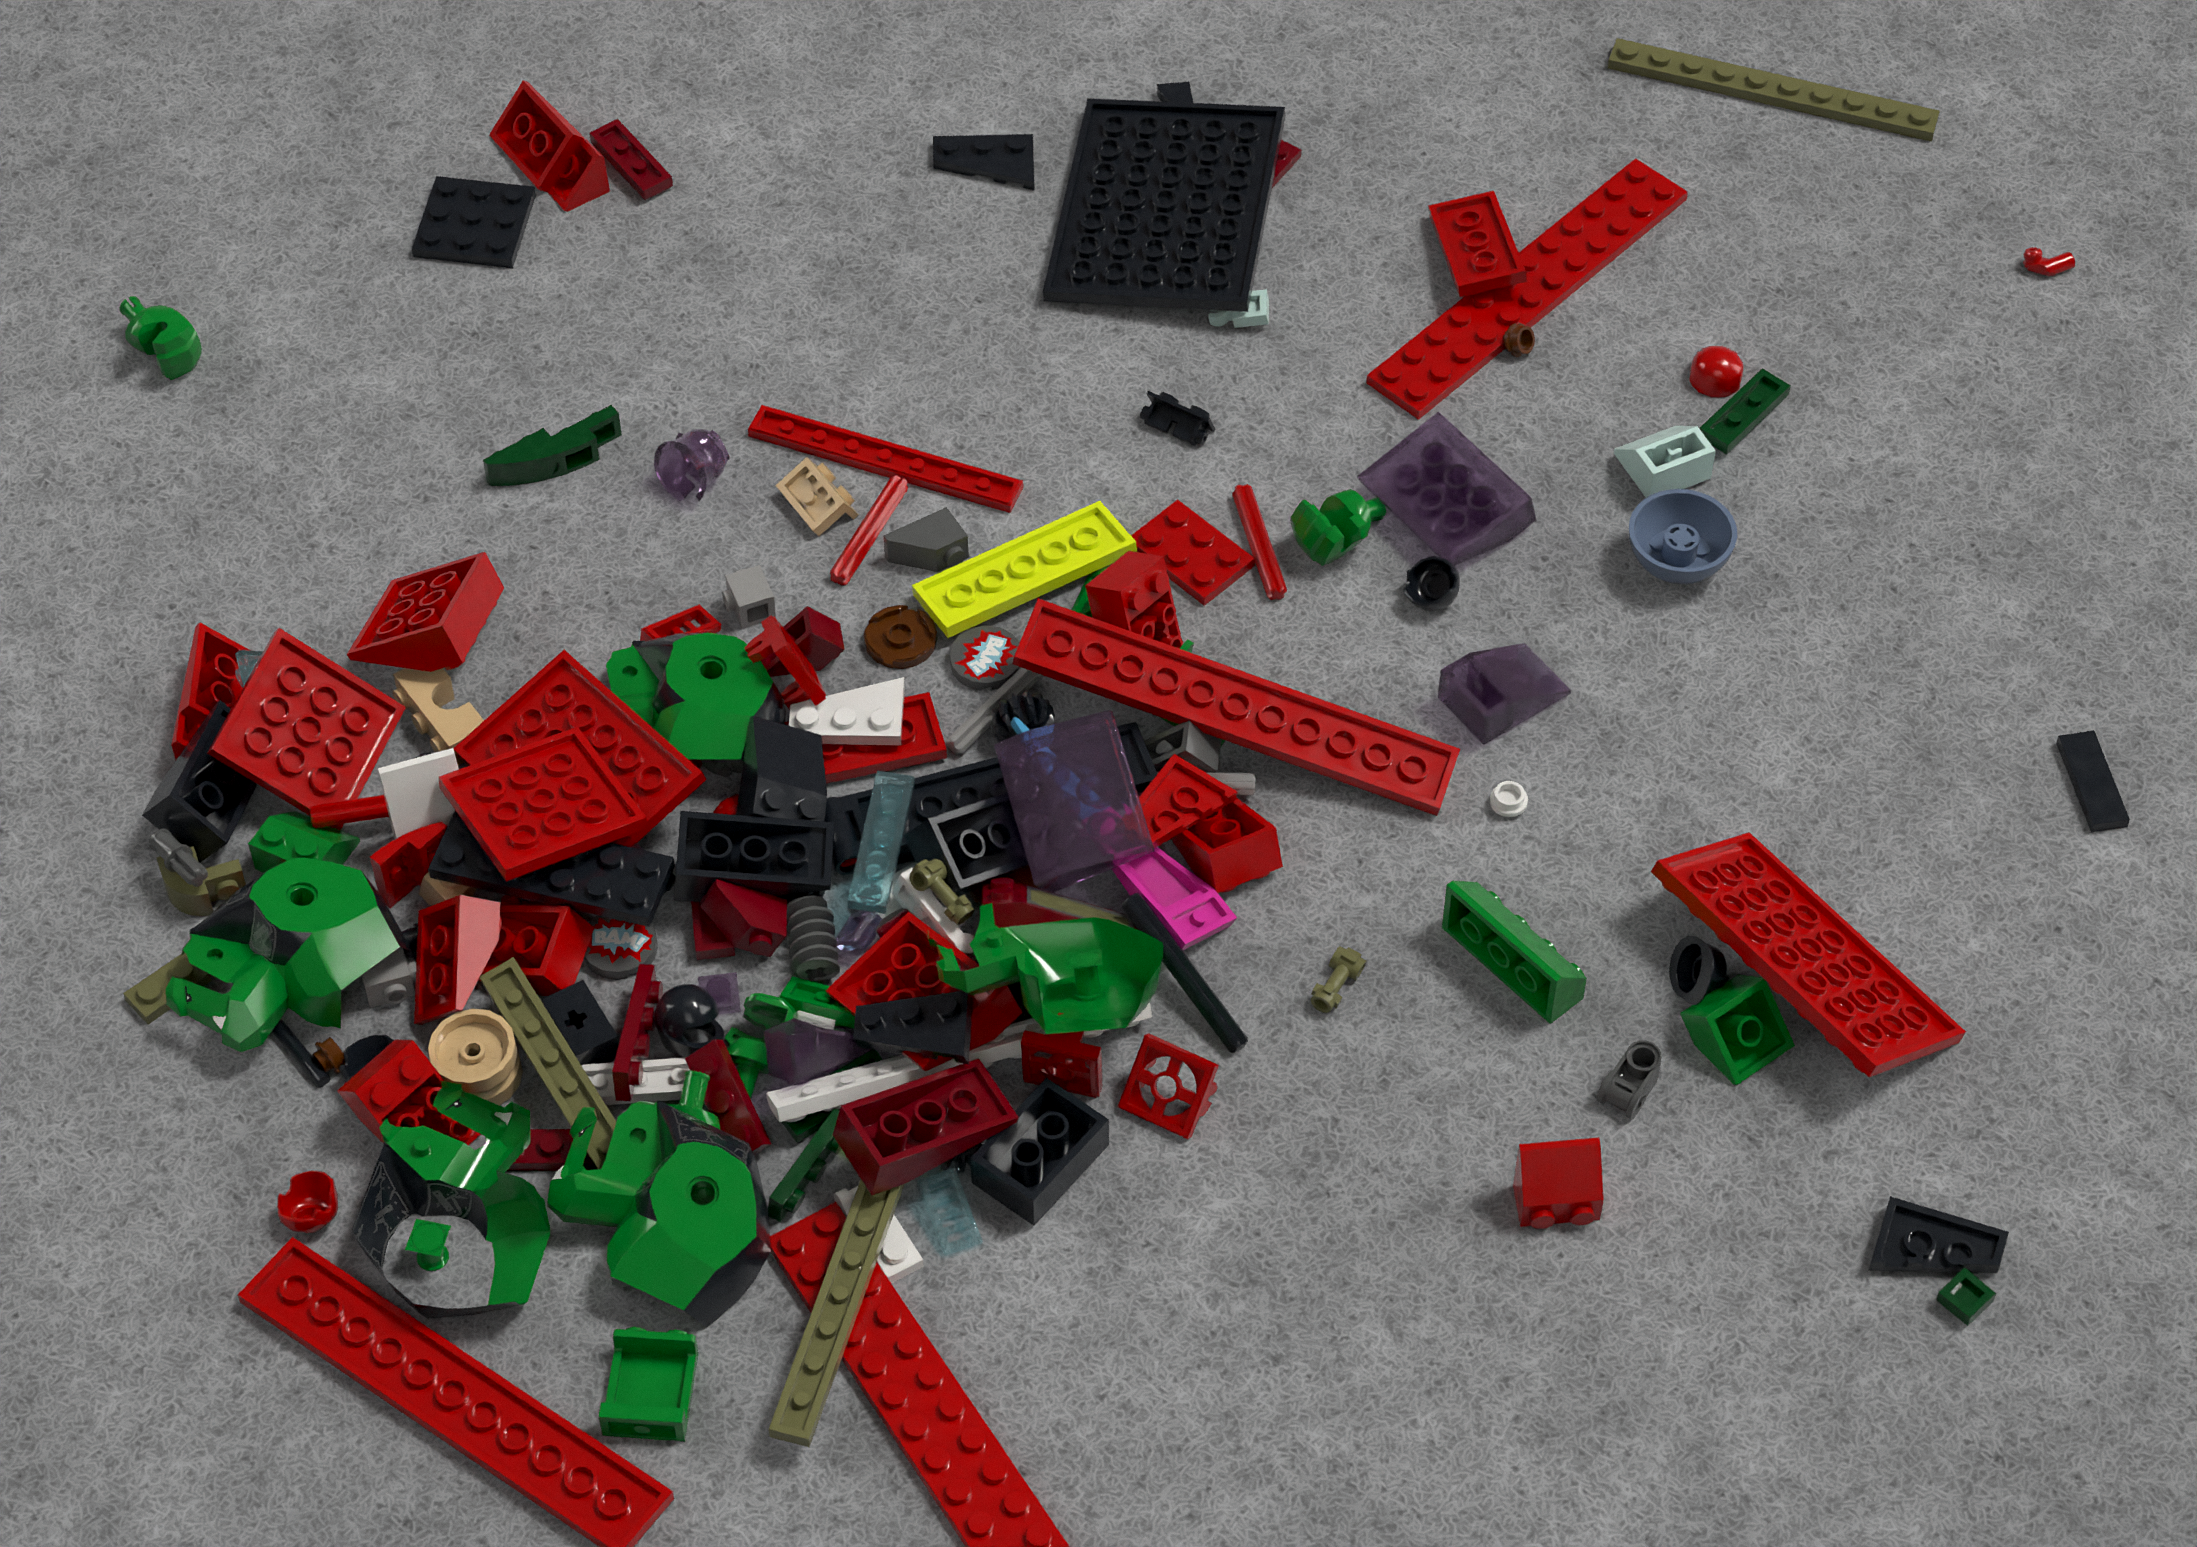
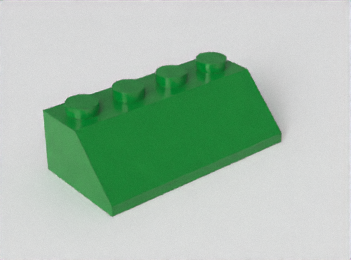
[1442,881,1587,1024]

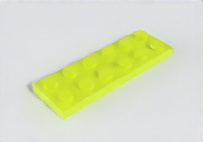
[912,501,1137,638]

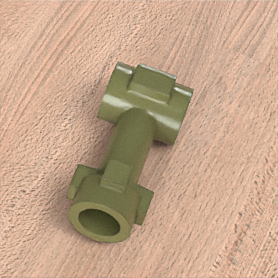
[909,859,975,926]
[1311,946,1367,1013]

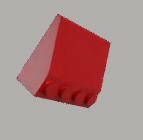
[347,552,504,672]
[825,912,1022,1072]

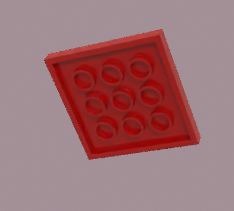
[207,628,406,830]
[439,727,647,881]

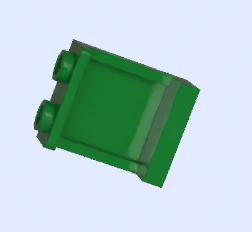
[599,1327,698,1442]

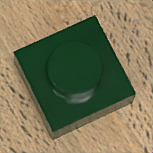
[1936,1267,1996,1326]

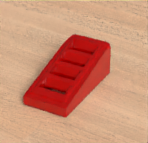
[640,604,722,641]

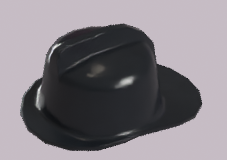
[1669,935,1729,1005]

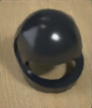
[654,984,724,1057]

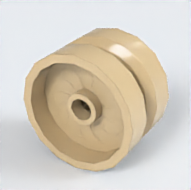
[428,1009,523,1105]

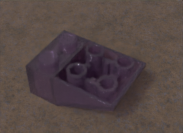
[1438,643,1571,745]

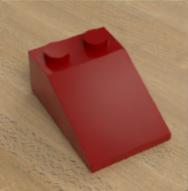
[1171,797,1283,893]
[414,895,502,1025]
[479,905,594,996]

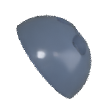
[1629,489,1737,584]

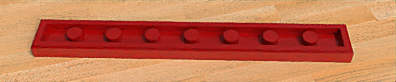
[748,405,1023,513]

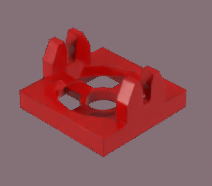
[745,615,826,709]
[1021,1013,1103,1098]
[1118,1033,1219,1139]

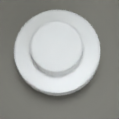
[1490,781,1528,817]

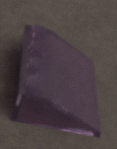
[1357,411,1536,566]
[994,710,1155,893]

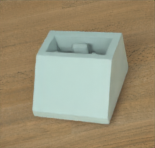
[1614,426,1716,498]

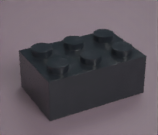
[970,1077,1109,1226]

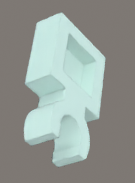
[1208,289,1269,328]

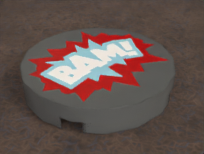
[949,625,1021,690]
[584,915,658,980]

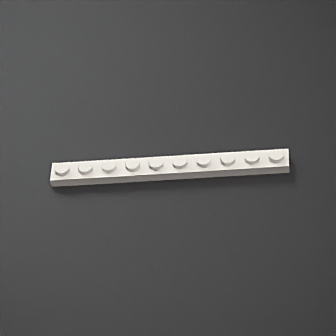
[766,1003,1152,1122]

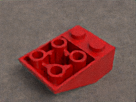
[1085,551,1183,648]
[337,1039,480,1145]

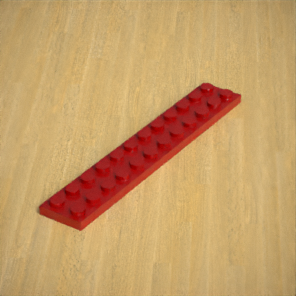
[1366,158,1688,420]
[1012,598,1460,816]
[770,1202,1070,1547]
[238,1237,674,1547]

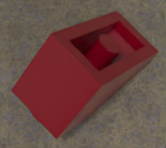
[761,606,845,677]
[700,879,787,957]

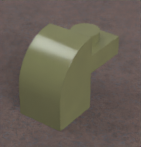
[156,846,246,916]

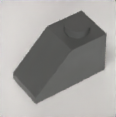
[883,507,969,572]
[1144,721,1221,772]

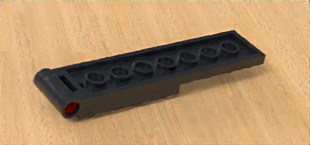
[824,722,1157,875]

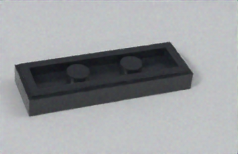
[2056,730,2130,833]

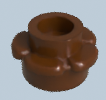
[1503,323,1535,357]
[312,1037,345,1074]

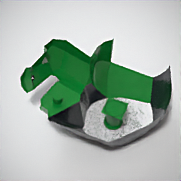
[582,633,786,761]
[166,857,413,1052]
[352,1081,551,1318]
[547,1100,771,1328]

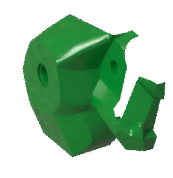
[928,903,1163,1034]

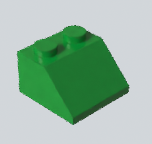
[248,811,360,873]
[1680,974,1795,1085]

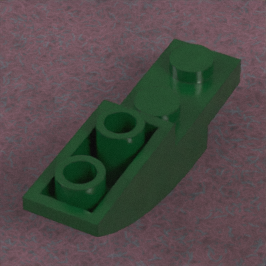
[483,405,622,486]

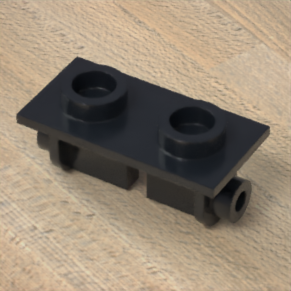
[1140,391,1216,446]

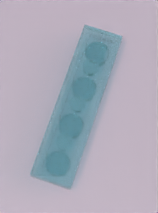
[848,771,914,914]

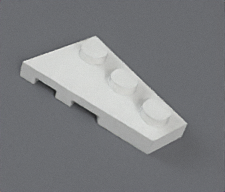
[789,677,905,745]

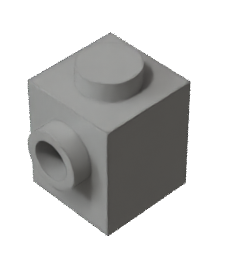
[722,565,776,629]
[361,947,416,1008]

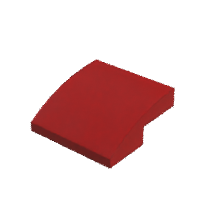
[370,822,447,908]

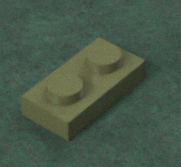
[123,953,212,1024]

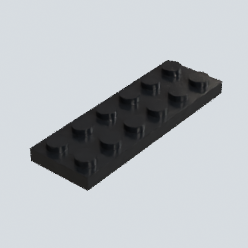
[428,810,675,927]

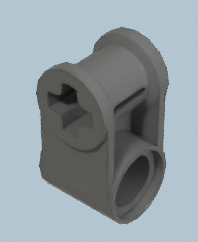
[1596,1040,1662,1119]

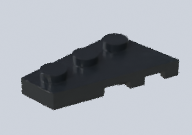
[933,134,1035,190]
[853,991,973,1065]
[1868,1196,2009,1273]

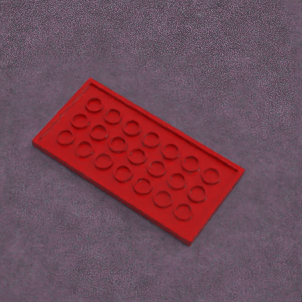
[1651,832,1966,1077]

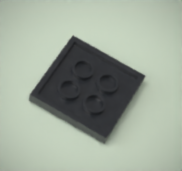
[412,176,536,268]

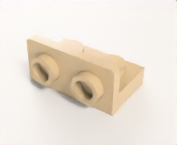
[775,457,859,536]

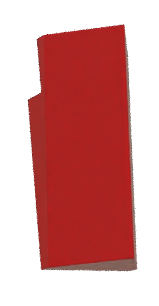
[489,80,610,212]
[171,622,260,761]

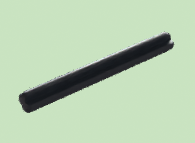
[1122,893,1248,1053]

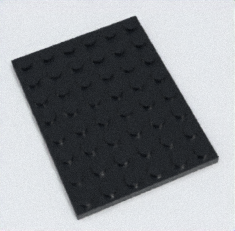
[1043,98,1286,312]

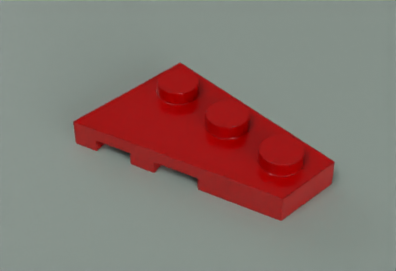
[1115,754,1238,853]

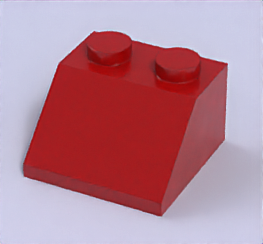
[1513,1137,1604,1229]

